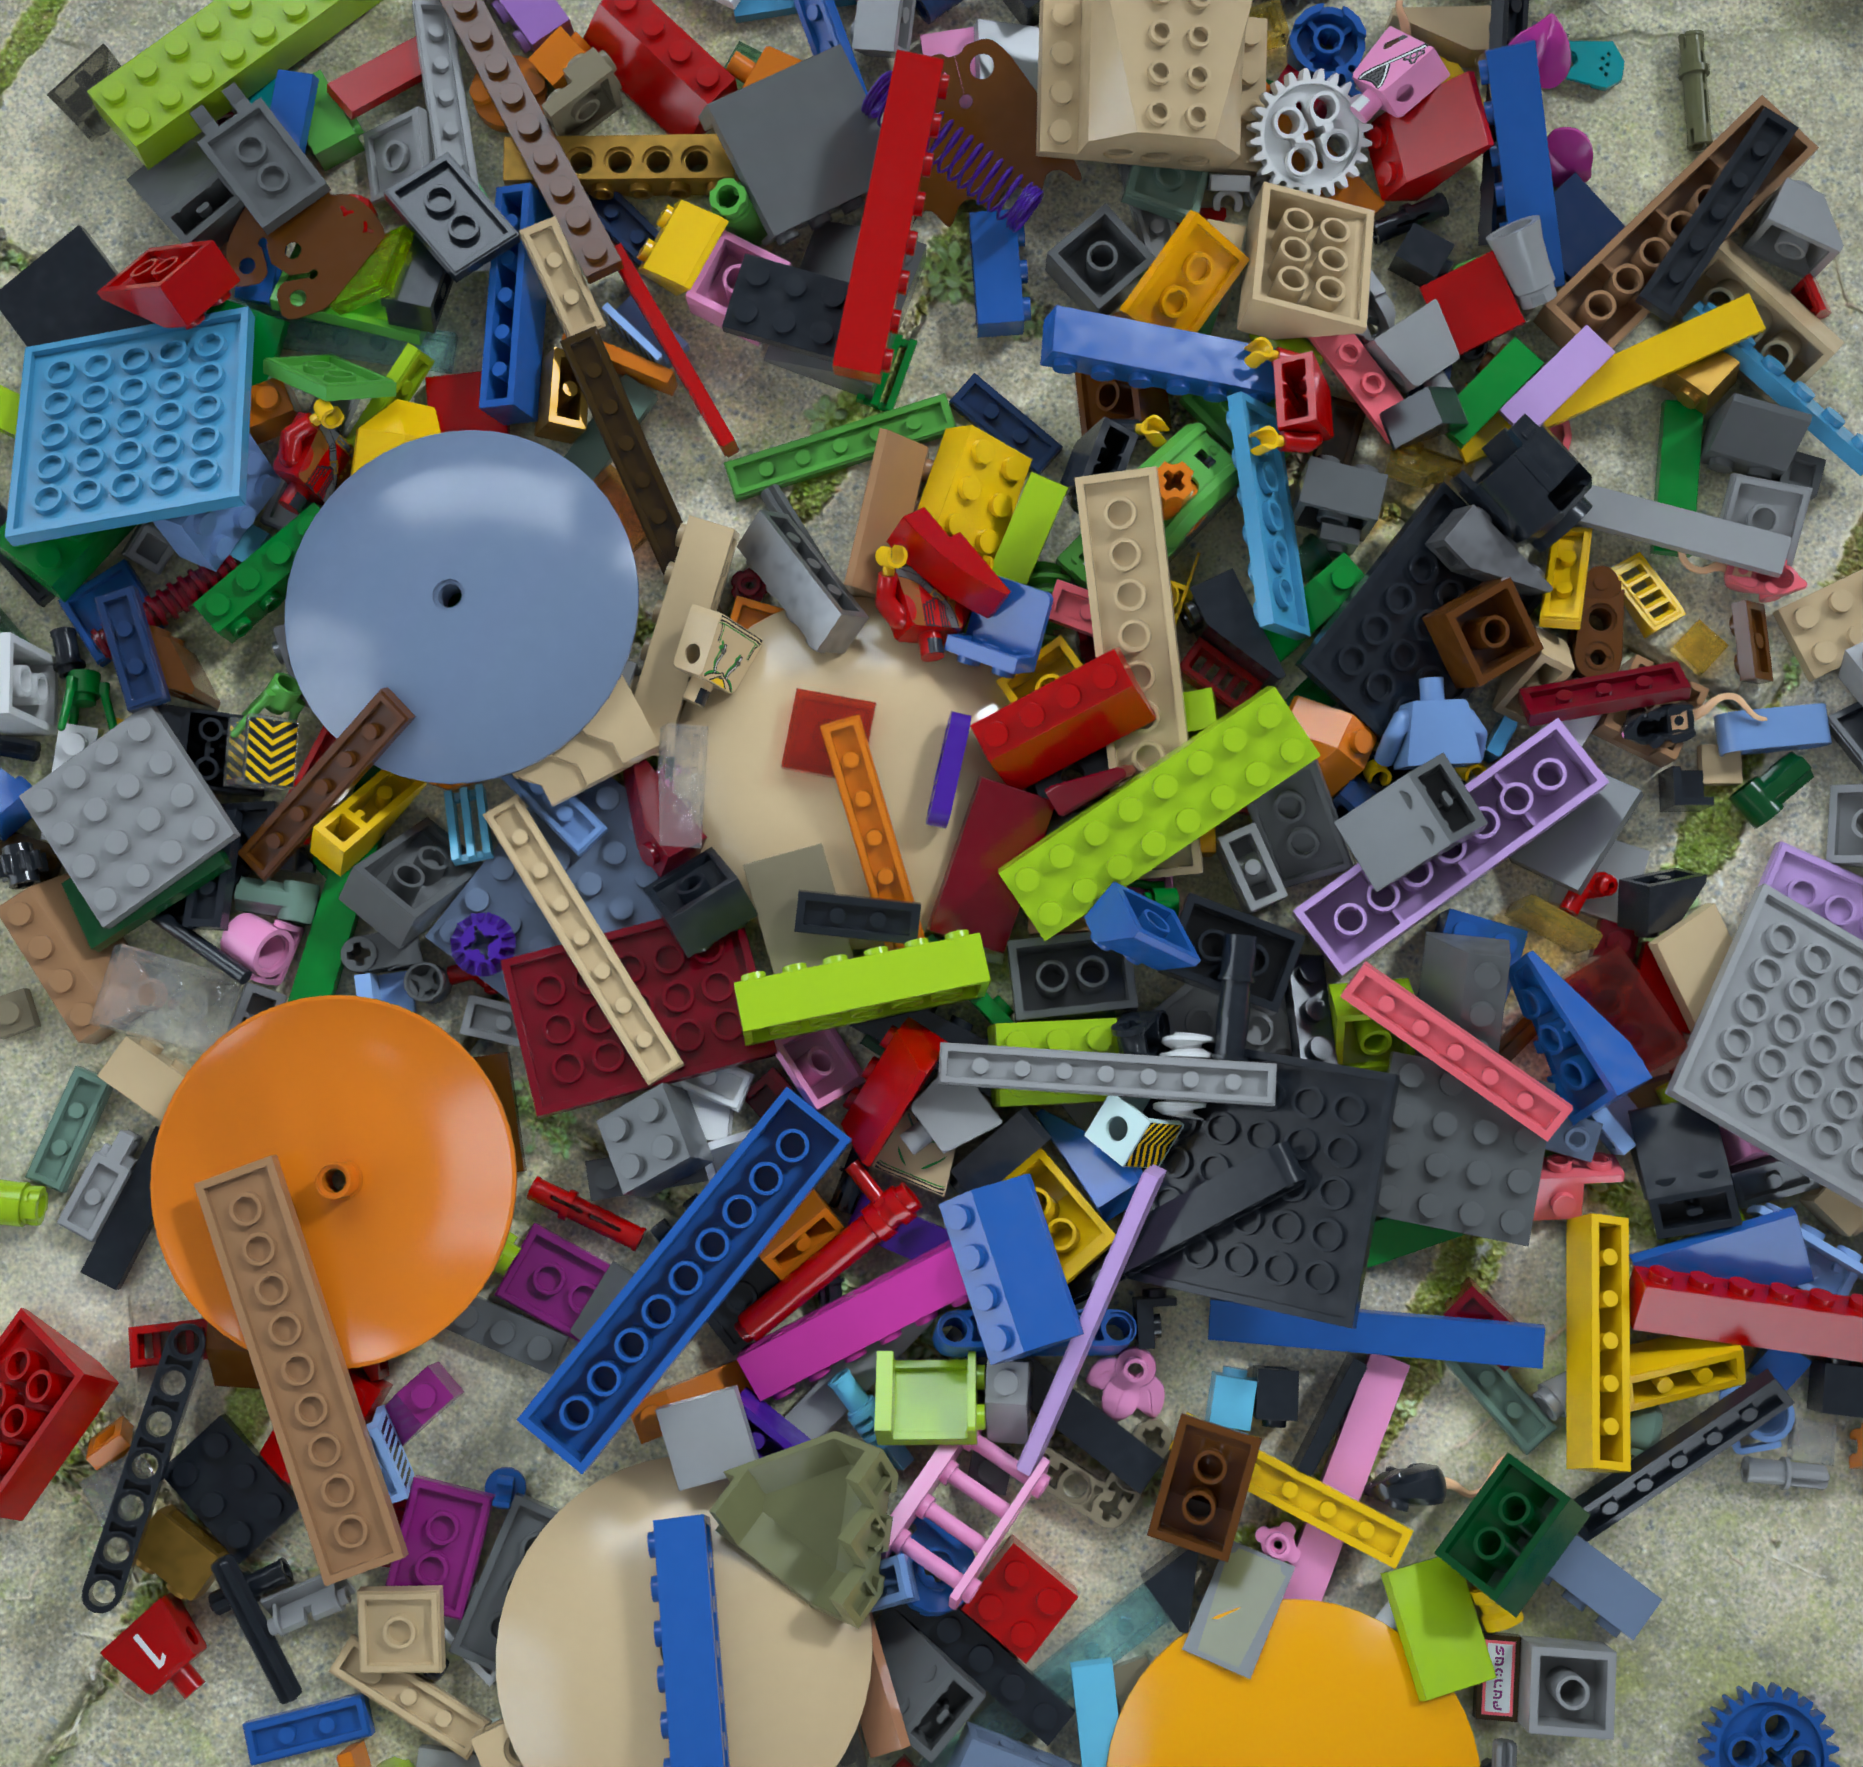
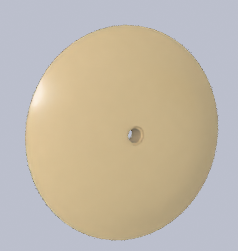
[671,597,1027,950]
[496,1457,873,1767]

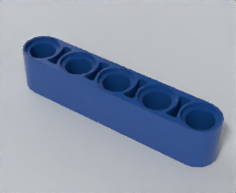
[932,1309,1137,1357]

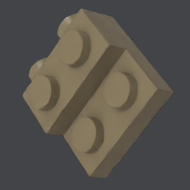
[541,47,623,136]

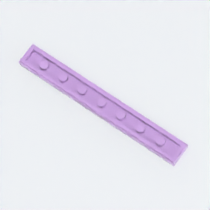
[1016,1164,1167,1477]

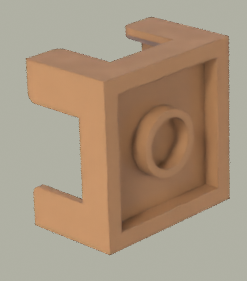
[1591,654,1710,768]

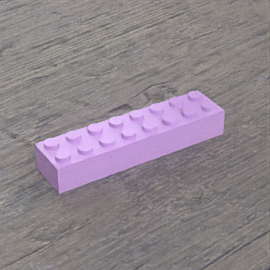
[1292,718,1609,979]

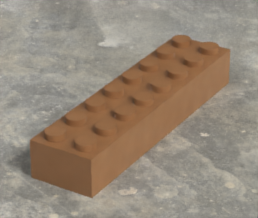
[1533,95,1819,350]

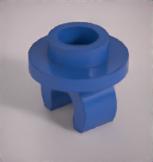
[485,1467,526,1509]

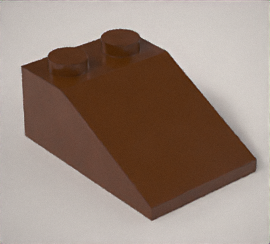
[1147,1413,1262,1562]

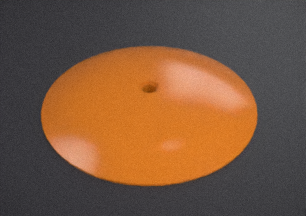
[150,995,517,1369]

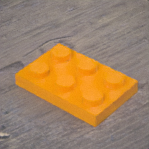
[1119,210,1250,333]

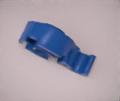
[1286,3,1366,97]
[896,1517,976,1616]

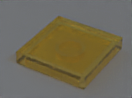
[1504,894,1603,954]

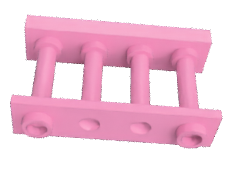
[881,1430,1051,1610]

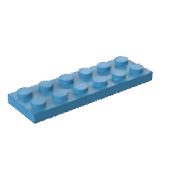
[1226,391,1311,640]

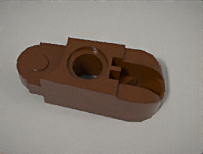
[1567,566,1625,679]

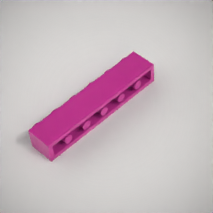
[736,1240,969,1402]

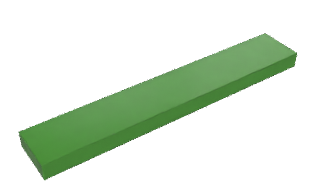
[724,393,956,502]

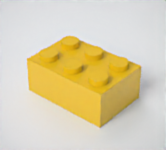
[917,425,1032,561]

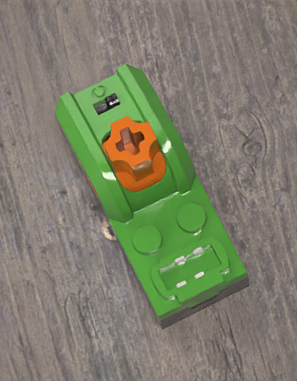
[1056,423,1240,590]

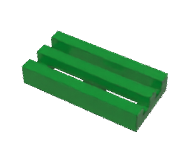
[856,334,918,412]

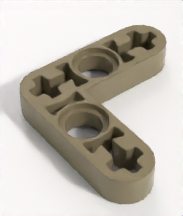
[1045,1418,1172,1528]

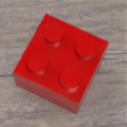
[961,1534,1079,1664]

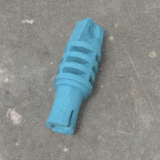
[827,1368,915,1470]

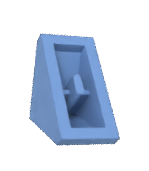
[870,1554,920,1612]

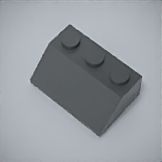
[1418,931,1511,1053]

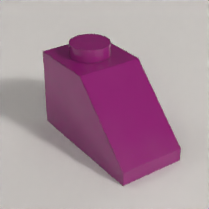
[385,1361,464,1446]

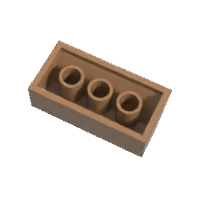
[844,428,934,599]
[0,873,164,1045]

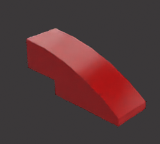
[886,507,1011,619]

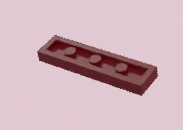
[1518,661,1691,727]

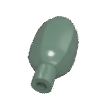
[1630,1405,1663,1458]

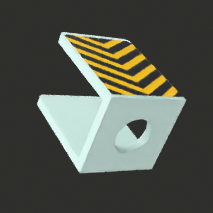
[1084,1096,1184,1168]

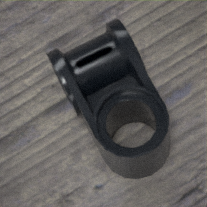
[1111,1010,1170,1056]

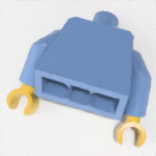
[1363,677,1488,786]

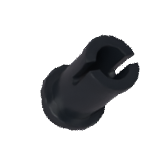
[50,627,86,680]

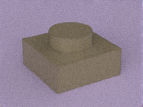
[0,988,41,1040]

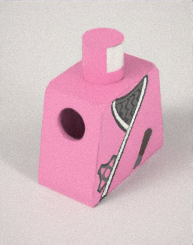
[1350,26,1451,124]

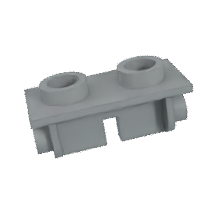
[261,1574,356,1636]

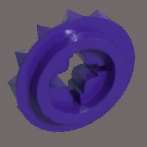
[450,912,516,977]

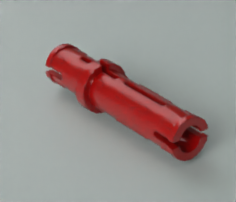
[526,1176,647,1252]

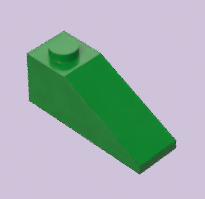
[1263,552,1365,663]

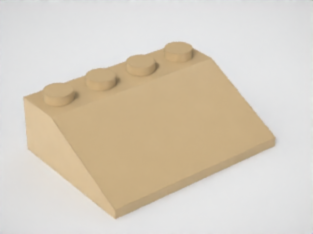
[1237,181,1375,340]

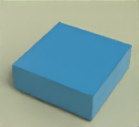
[1483,716,1518,763]

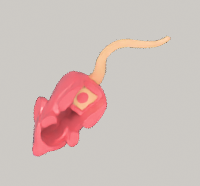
[1678,552,1808,603]

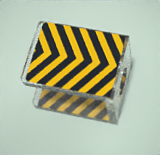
[223,713,299,792]

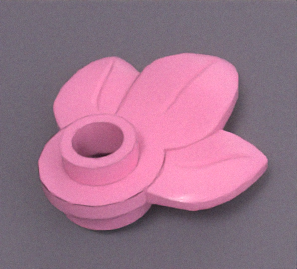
[1086,1346,1165,1421]

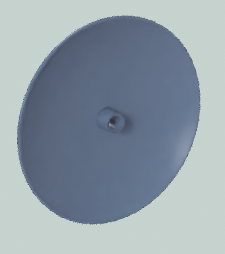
[285,430,639,784]

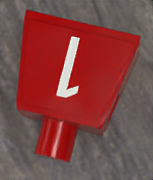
[100,1592,207,1700]

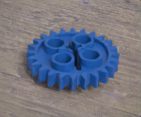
[1698,1682,1840,1767]

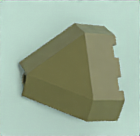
[709,1431,899,1629]

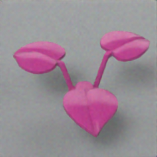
[1508,13,1594,188]

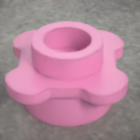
[1255,1521,1301,1563]

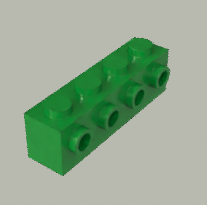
[192,502,321,644]

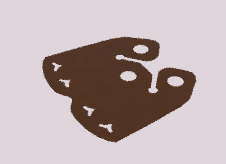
[226,192,385,319]

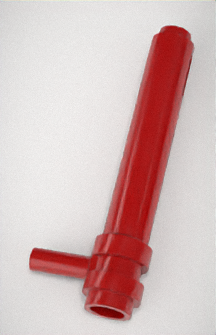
[734,1159,922,1343]

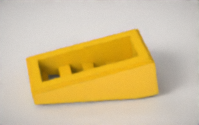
[1611,552,1686,639]

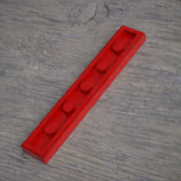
[614,243,739,458]

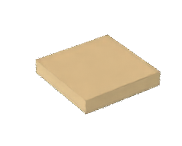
[357,1585,446,1674]

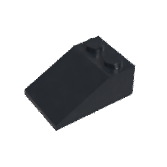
[1179,568,1286,690]

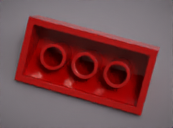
[583,0,738,135]
[970,647,1157,790]

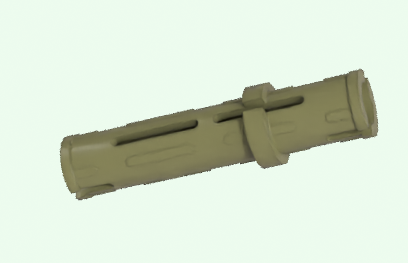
[1678,30,1713,151]

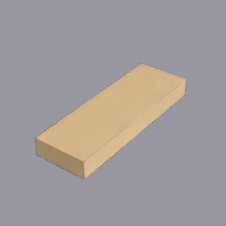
[519,216,606,338]

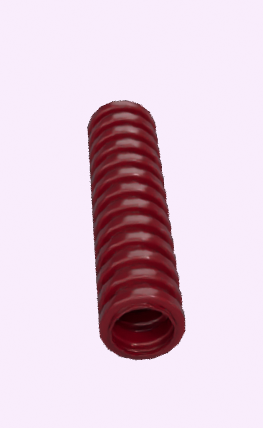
[90,555,238,660]

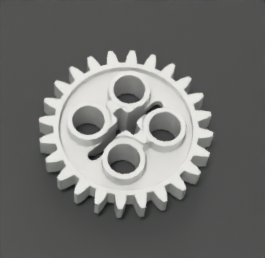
[1246,68,1373,197]

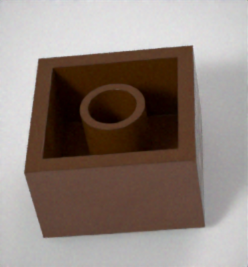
[1422,577,1544,689]

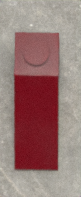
[623,759,707,878]

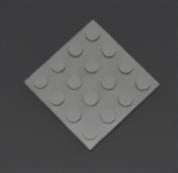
[19,706,241,929]

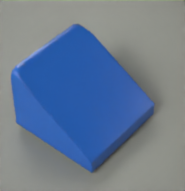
[1746,1348,1812,1391]

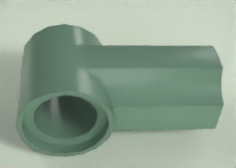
[234,876,320,925]

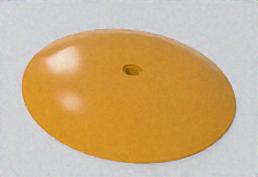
[1106,1599,1480,1767]

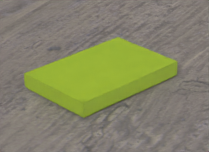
[1380,1556,1497,1701]

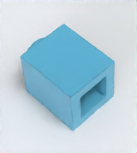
[1205,1366,1257,1431]

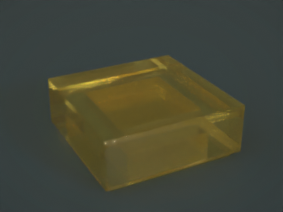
[1669,619,1729,676]

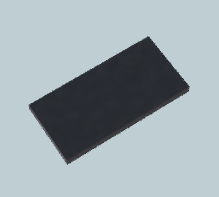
[0,225,155,347]

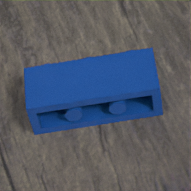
[969,209,1031,338]

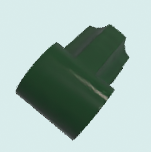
[1728,751,1814,829]

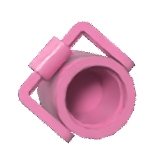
[220,913,304,986]

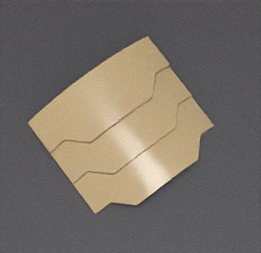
[512,675,660,807]

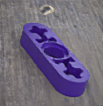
[926,711,971,829]

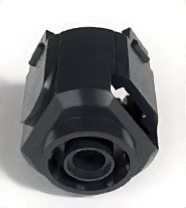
[1450,414,1593,553]

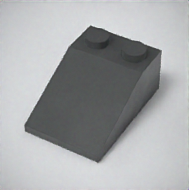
[338,817,484,949]

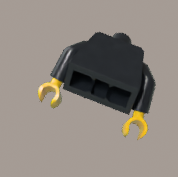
[1060,415,1170,514]

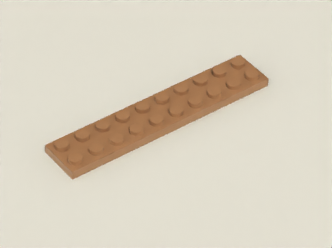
[194,1155,409,1586]

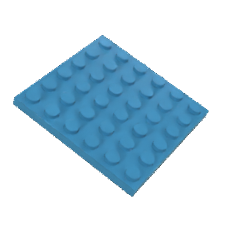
[5,306,255,546]

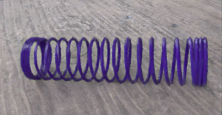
[861,70,1044,232]

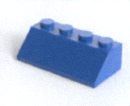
[938,1174,1084,1365]

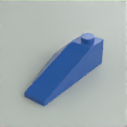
[1508,950,1653,1126]

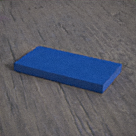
[1629,1207,1814,1287]

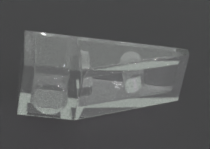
[658,723,708,848]

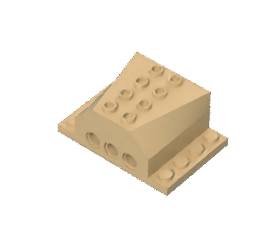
[1036,0,1268,177]

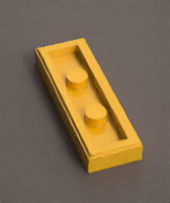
[1539,527,1593,630]

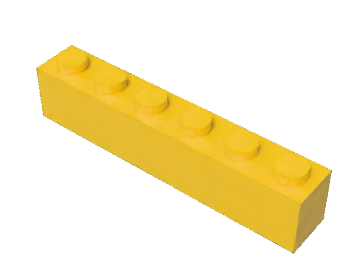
[1566,1213,1631,1473]

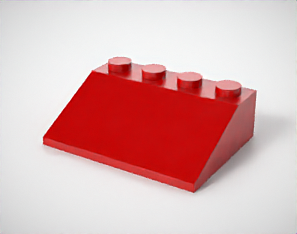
[0,1308,119,1521]

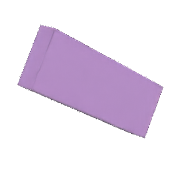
[1498,325,1615,426]

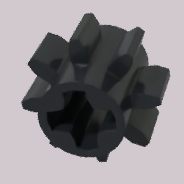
[0,842,49,890]

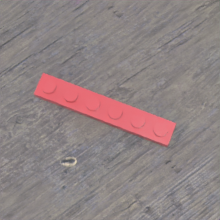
[1340,961,1573,1142]

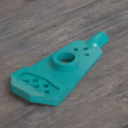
[1565,41,1625,91]

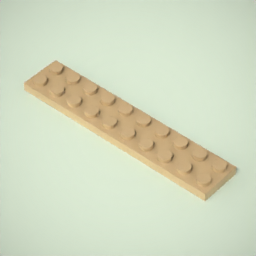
[1075,466,1203,880]

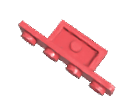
[1307,334,1404,444]
[1533,1152,1625,1221]

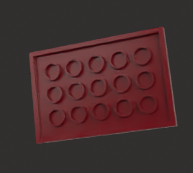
[500,918,778,1119]

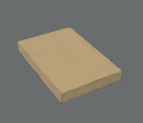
[1648,903,1732,1033]

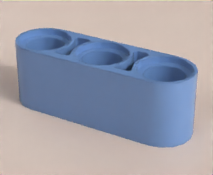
[1713,703,1832,757]

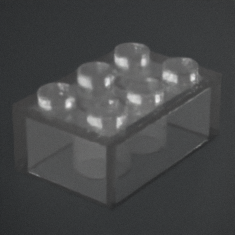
[89,944,241,1055]

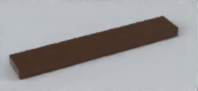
[238,687,416,882]

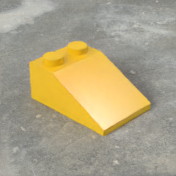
[1002,1148,1116,1284]

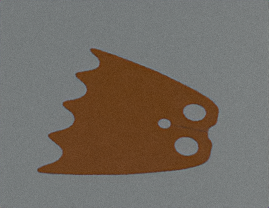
[913,39,1082,227]

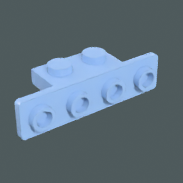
[1746,1202,1863,1296]

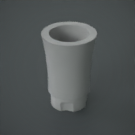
[1486,215,1557,310]

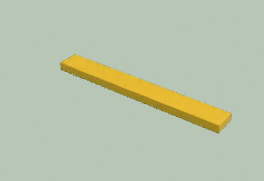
[1457,293,1766,466]

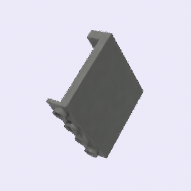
[698,44,881,246]

